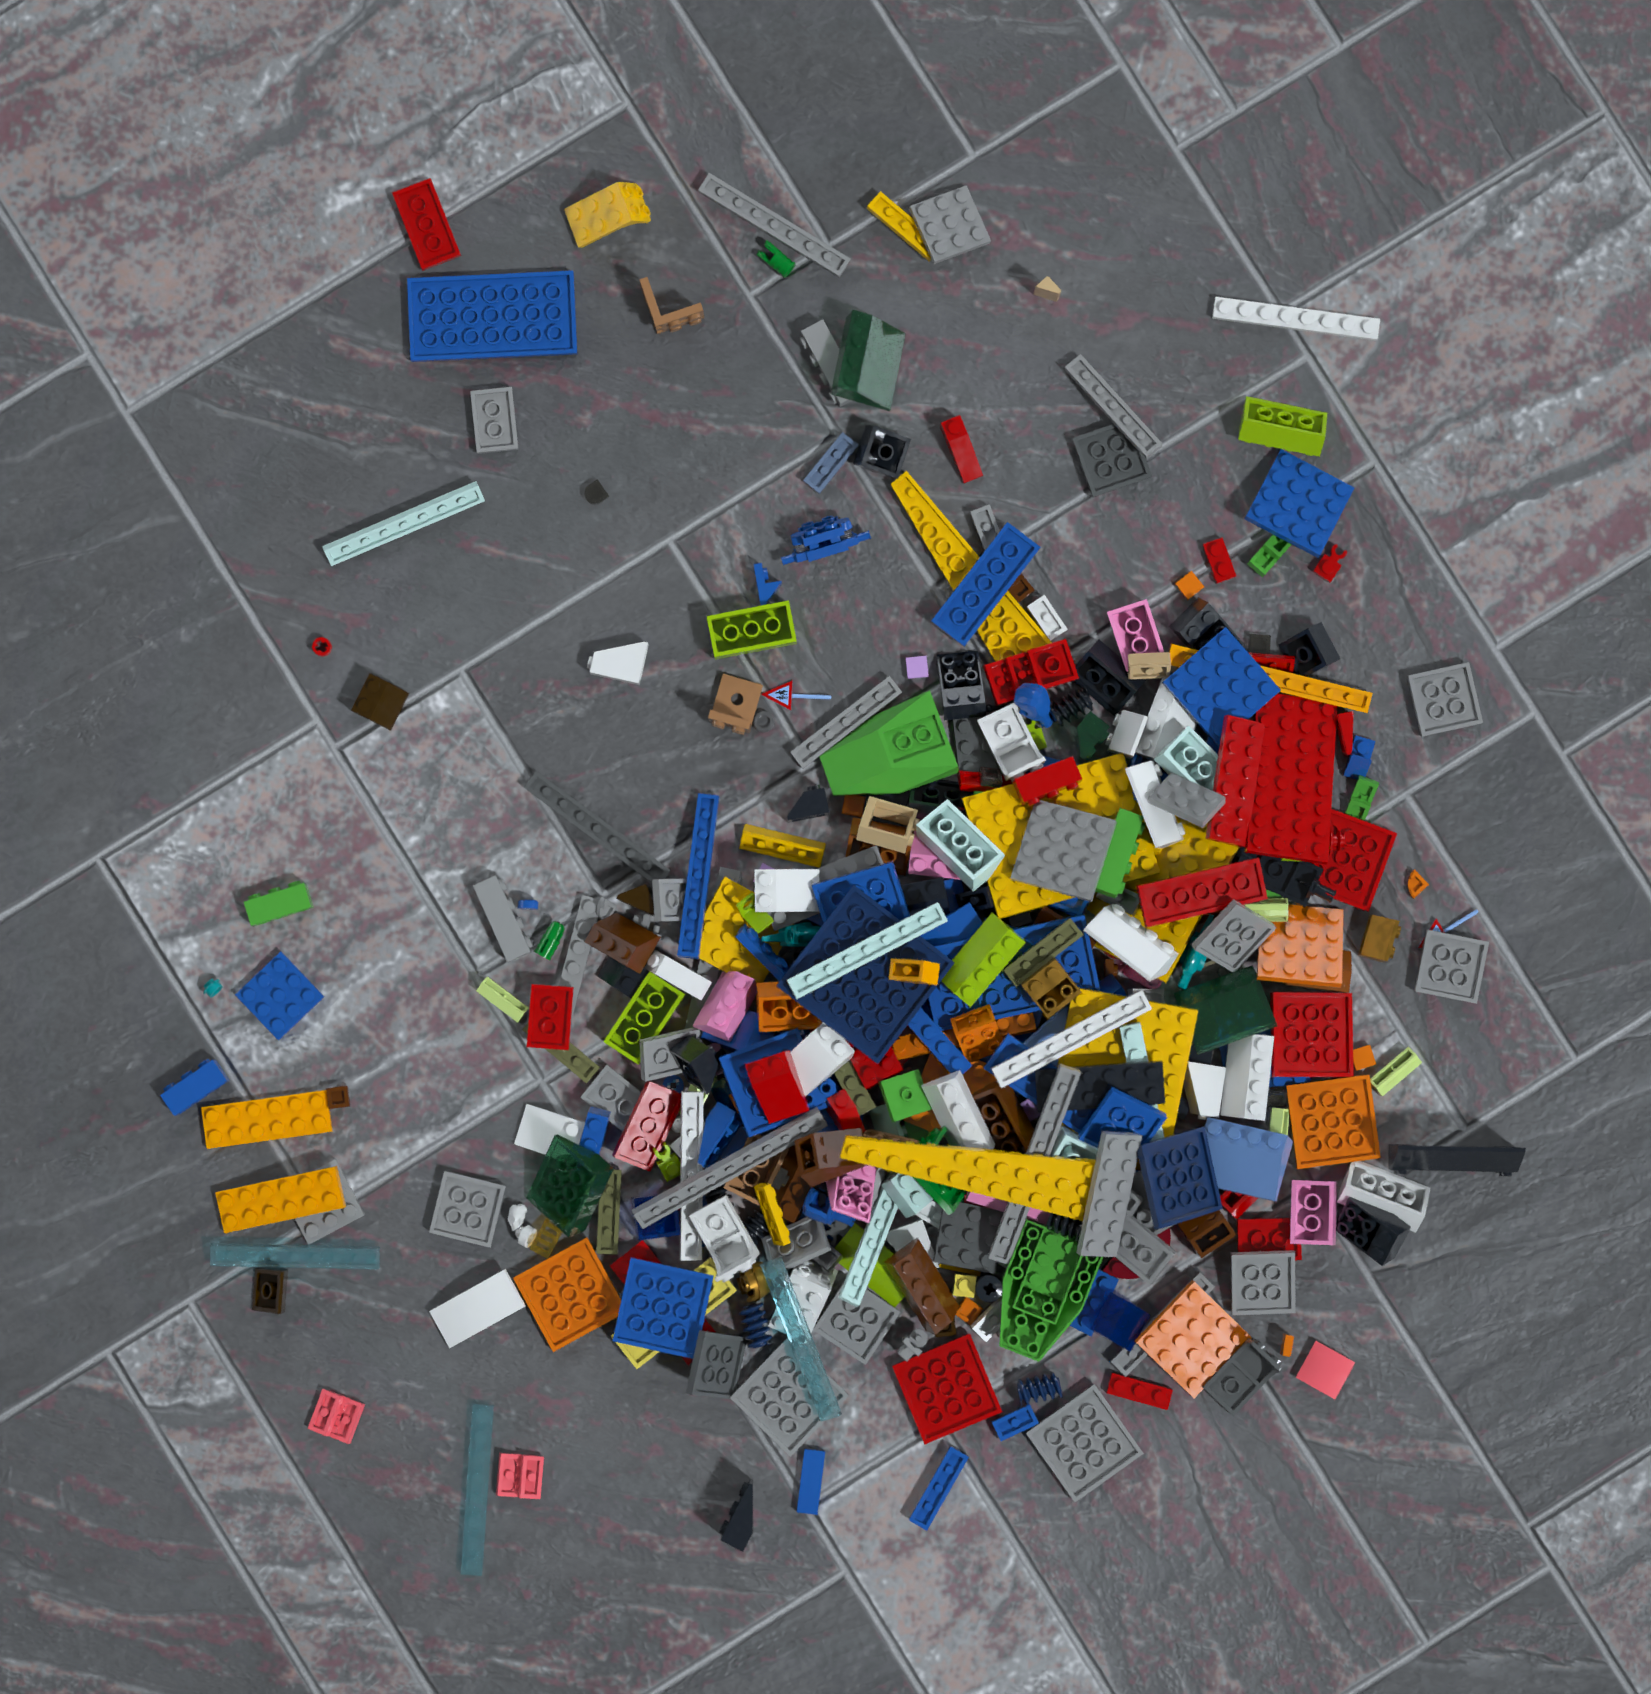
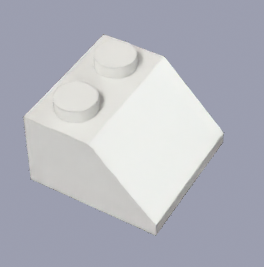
[1105,710,1148,759]

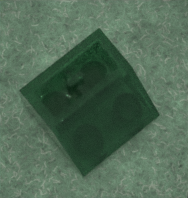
[1074,711,1110,762]

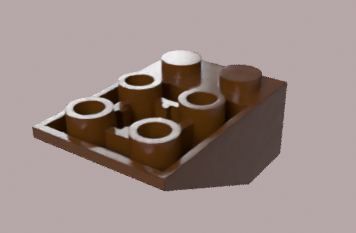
[794,1128,867,1187]
[1177,1210,1236,1258]

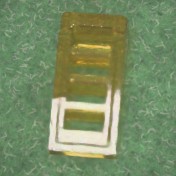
[530,1211,568,1259]

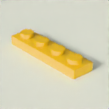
[866,191,931,262]

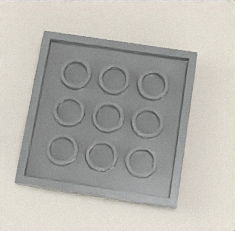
[1010,800,1117,902]
[730,1336,849,1457]
[1025,1384,1144,1502]

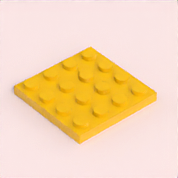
[699,877,794,983]

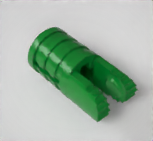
[756,240,796,278]
[534,921,565,960]

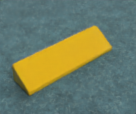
[739,824,826,868]

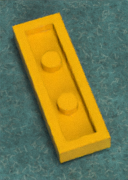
[754,1183,791,1246]

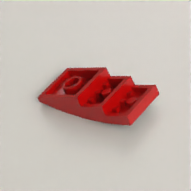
[983,639,1079,706]

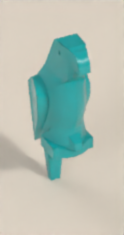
[1177,914,1214,989]
[761,922,821,947]

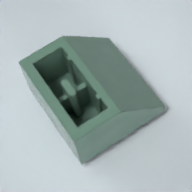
[869,1104,908,1137]

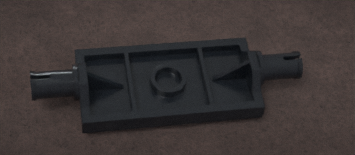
[1233,847,1336,907]

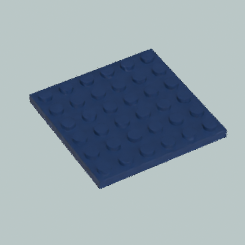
[776,885,955,1064]

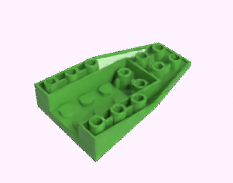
[819,690,959,795]
[999,1219,1103,1362]

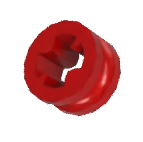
[312,637,332,657]

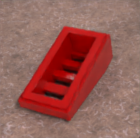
[1336,711,1354,757]

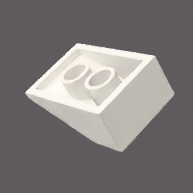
[755,869,820,912]
[791,1023,855,1097]
[514,1104,585,1163]

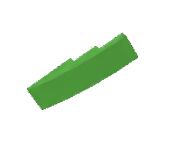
[1247,535,1292,578]

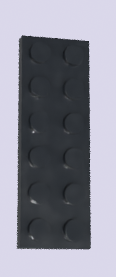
[1035,1060,1165,1113]

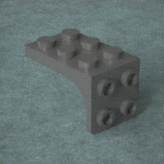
[1203,1338,1283,1417]

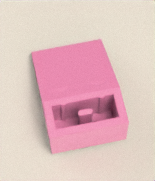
[826,1165,876,1223]

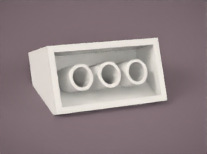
[1135,678,1197,761]
[1125,761,1186,849]
[1084,904,1179,981]
[1220,1032,1274,1121]
[921,1070,995,1150]
[1337,1161,1430,1233]

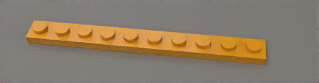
[1169,644,1373,713]

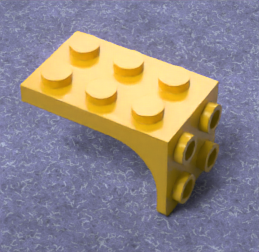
[564,182,651,248]

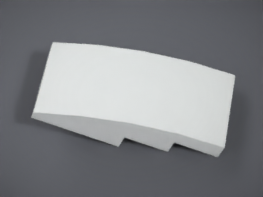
[429,1269,526,1348]

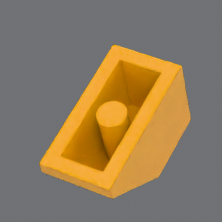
[888,958,940,985]

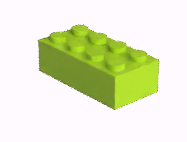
[707,600,797,660]
[603,971,685,1065]

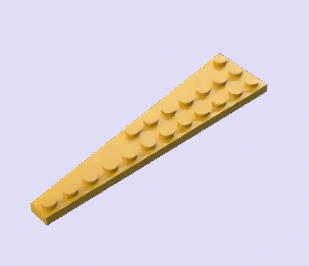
[890,471,1052,662]
[840,1135,1096,1221]

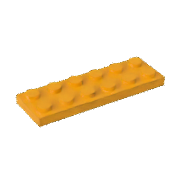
[201,1090,333,1149]
[215,1166,346,1234]

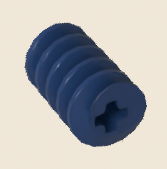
[739,1302,773,1349]
[1017,1372,1063,1406]

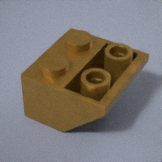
[1358,915,1401,962]
[1021,957,1082,1018]

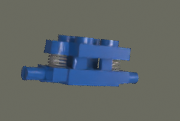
[781,516,871,565]

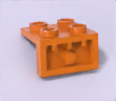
[950,1004,1003,1062]

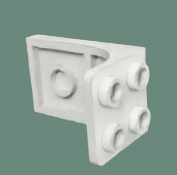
[977,703,1046,783]
[689,1195,760,1282]
[768,1259,838,1343]

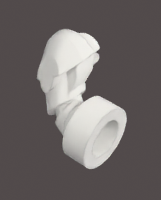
[508,1204,537,1248]

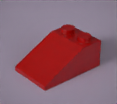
[745,1050,810,1124]

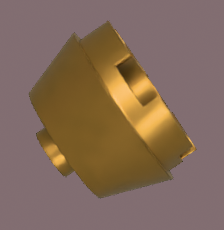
[736,1261,773,1302]

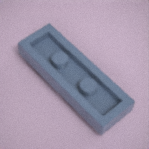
[803,432,859,494]

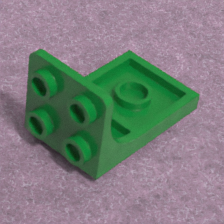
[913,1126,967,1215]

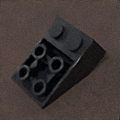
[1169,597,1245,650]
[937,650,986,721]
[1336,1197,1411,1266]
[719,1479,753,1552]

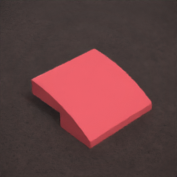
[1296,1341,1355,1400]
[308,1389,365,1444]
[496,1453,544,1499]

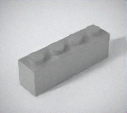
[799,320,862,407]
[473,875,533,963]

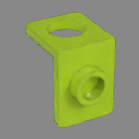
[736,892,774,933]

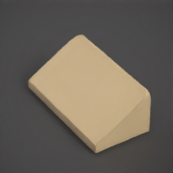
[1034,276,1061,302]
[1128,652,1171,679]

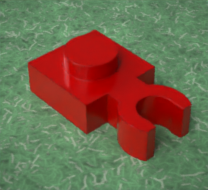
[1313,544,1347,583]

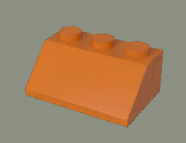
[756,982,822,1032]

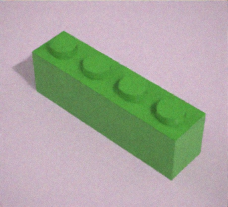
[1095,808,1146,898]

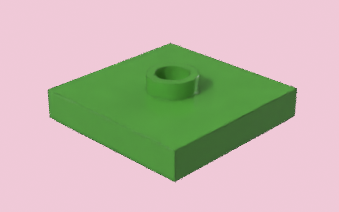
[878,1069,932,1123]

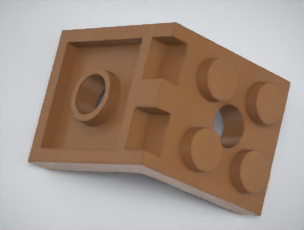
[639,277,704,334]
[708,674,763,735]

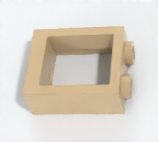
[856,796,920,853]

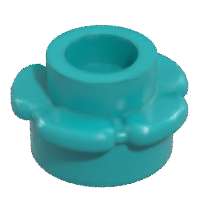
[203,979,223,998]

